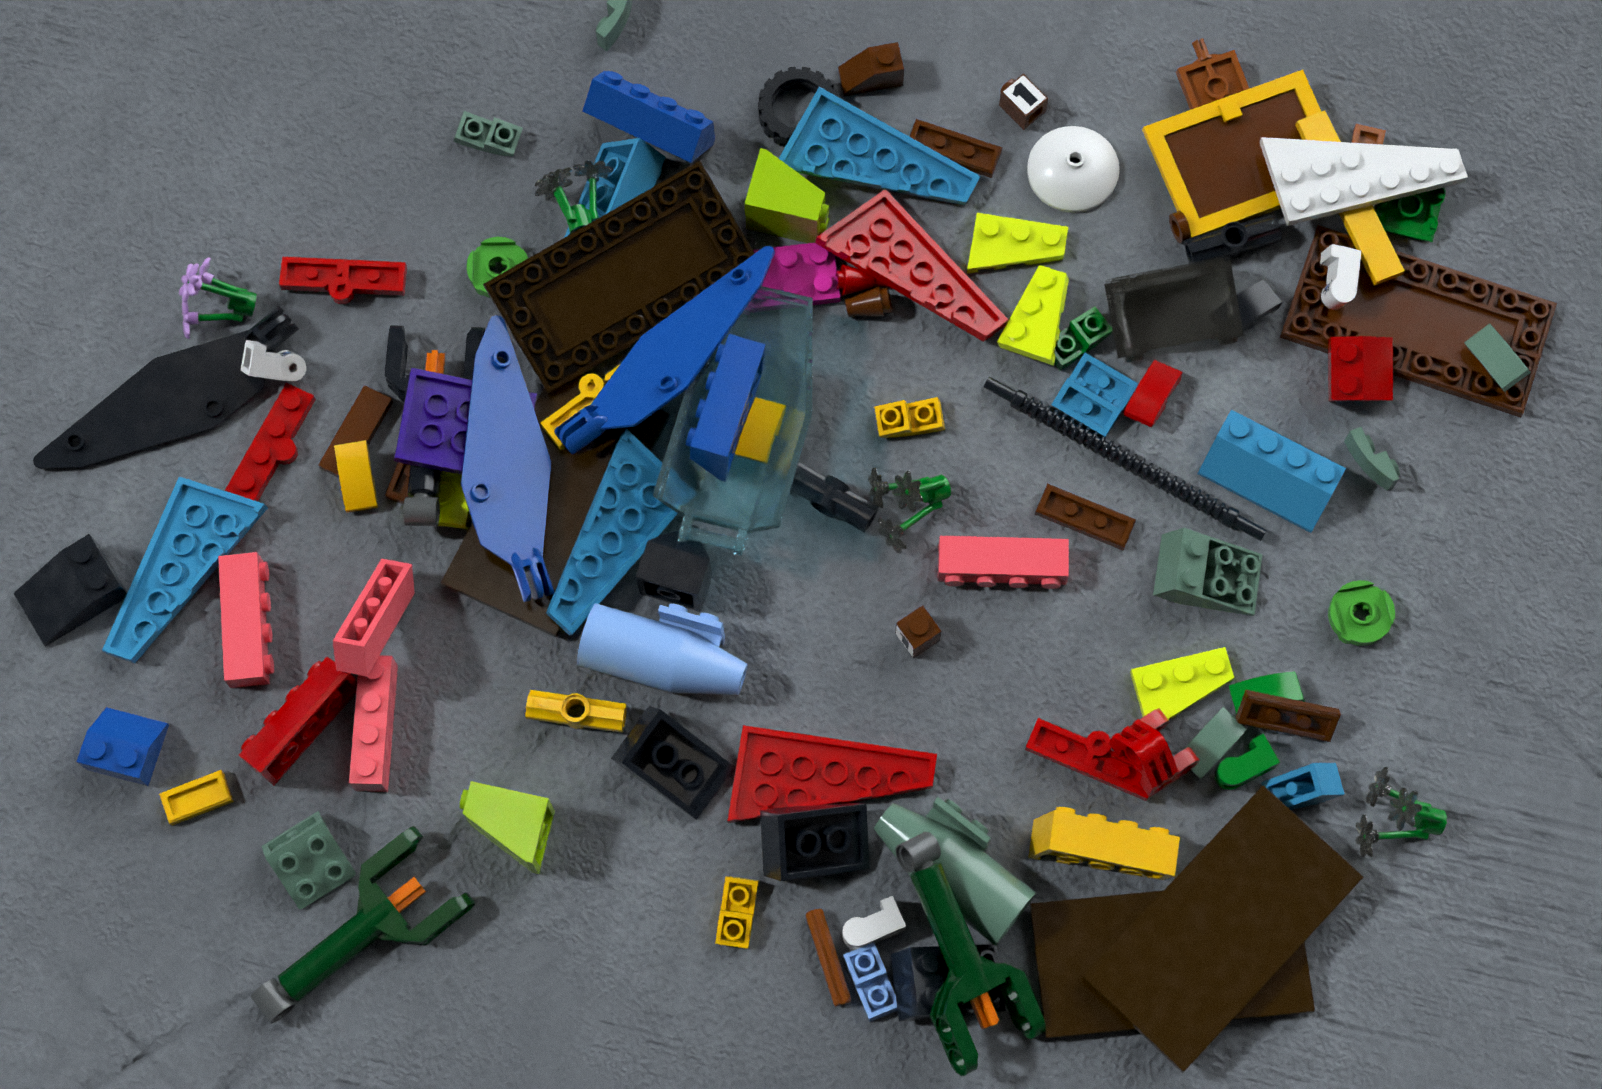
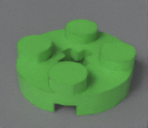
[467,237,528,298]
[1328,580,1395,646]

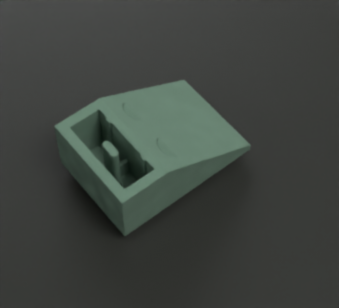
[1153,528,1262,616]

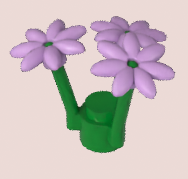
[179,257,257,339]

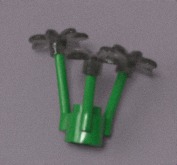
[535,160,614,234]
[868,468,951,554]
[1355,767,1447,857]

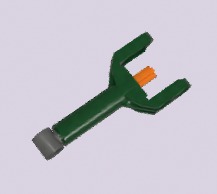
[251,826,475,1024]
[895,831,1046,1076]

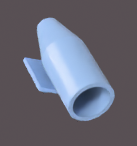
[577,603,748,695]

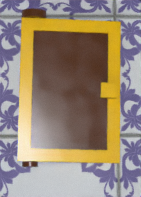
[1142,70,1321,243]

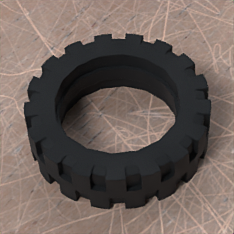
[758,67,838,146]

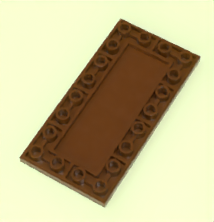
[1280,225,1557,418]

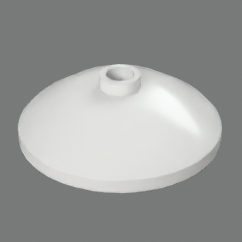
[1027,126,1119,213]

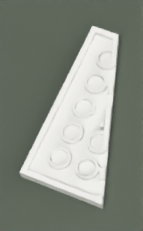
[1260,137,1468,226]

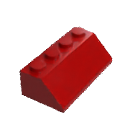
[239,657,357,786]

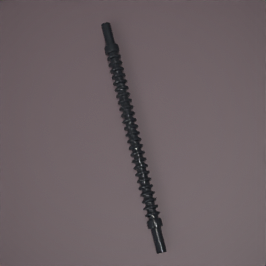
[984,376,1267,541]

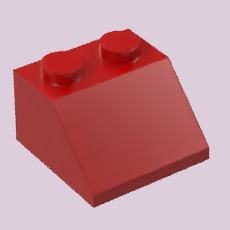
[1328,336,1393,402]

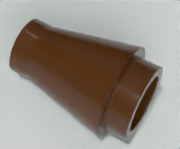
[845,286,892,317]

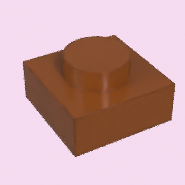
[1350,123,1386,145]

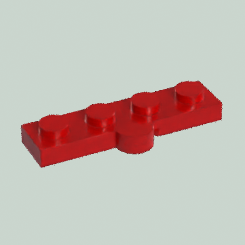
[279,256,407,304]
[225,382,316,502]
[1025,718,1149,801]

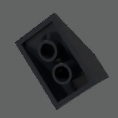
[14,534,128,647]
[611,706,735,820]
[760,803,870,881]

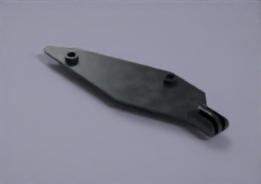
[33,306,299,469]

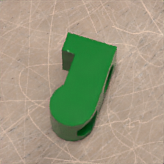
[1215,734,1280,790]

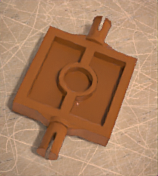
[1176,38,1250,110]

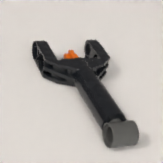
[384,325,485,526]

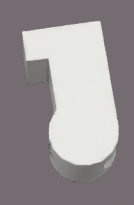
[1320,244,1362,310]
[240,340,306,382]
[842,896,906,950]

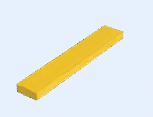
[1295,110,1405,286]

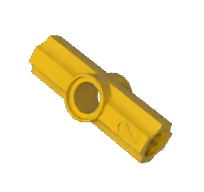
[525,690,627,733]

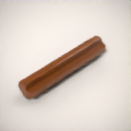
[806,908,851,1006]

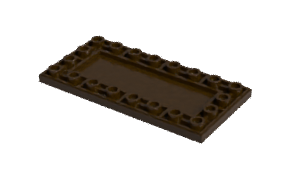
[483,161,755,394]
[441,375,670,638]
[1082,785,1364,1073]
[1029,890,1315,1039]

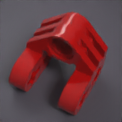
[1109,708,1200,797]

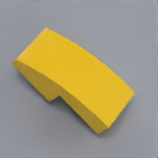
[735,397,787,464]
[874,397,945,438]
[334,440,378,513]
[715,876,759,949]

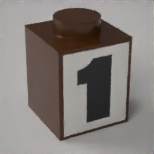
[999,73,1048,130]
[895,605,942,658]

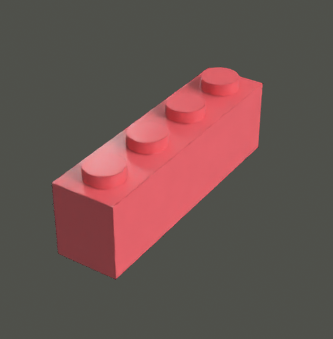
[938,536,1069,589]
[218,552,274,688]
[333,559,415,676]
[349,655,398,792]

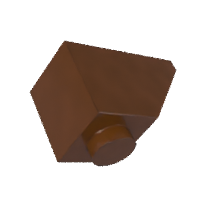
[838,42,904,96]

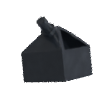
[636,525,713,612]

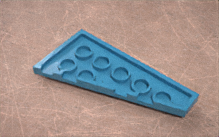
[779,87,981,205]
[546,428,695,635]

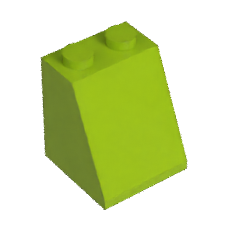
[744,148,830,243]
[459,781,555,874]

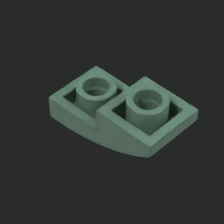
[596,0,633,52]
[453,111,523,157]
[1464,323,1531,392]
[1344,427,1400,491]
[1184,707,1247,779]

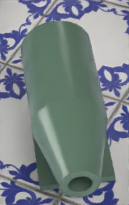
[874,797,1036,946]

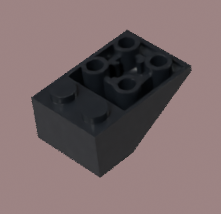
[891,944,1006,1021]

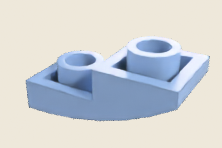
[843,942,898,1022]

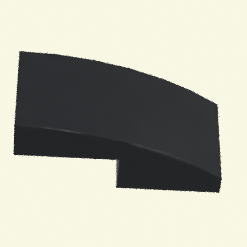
[1209,279,1282,340]

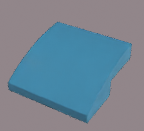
[1051,352,1138,437]

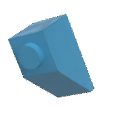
[1261,763,1345,810]

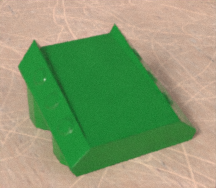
[1375,187,1446,242]

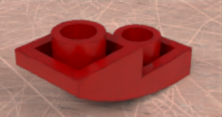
[1123,360,1183,428]

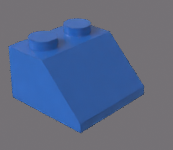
[76,707,169,786]

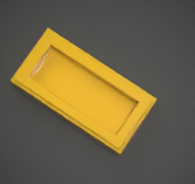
[159,770,234,826]

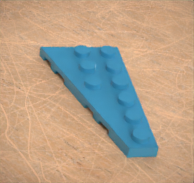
[102,476,268,663]

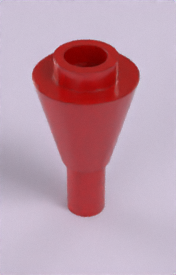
[836,264,889,295]

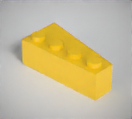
[1028,807,1180,880]

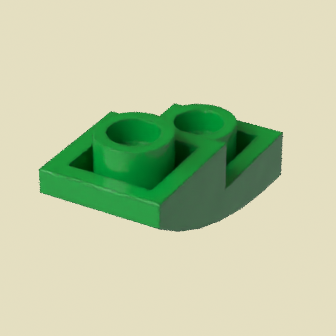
[1054,306,1114,371]
[1229,671,1305,714]

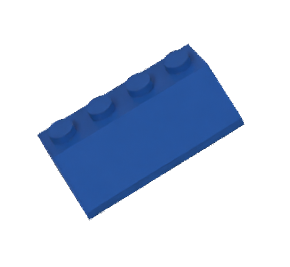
[582,71,715,163]
[686,334,766,482]

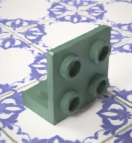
[262,811,356,909]

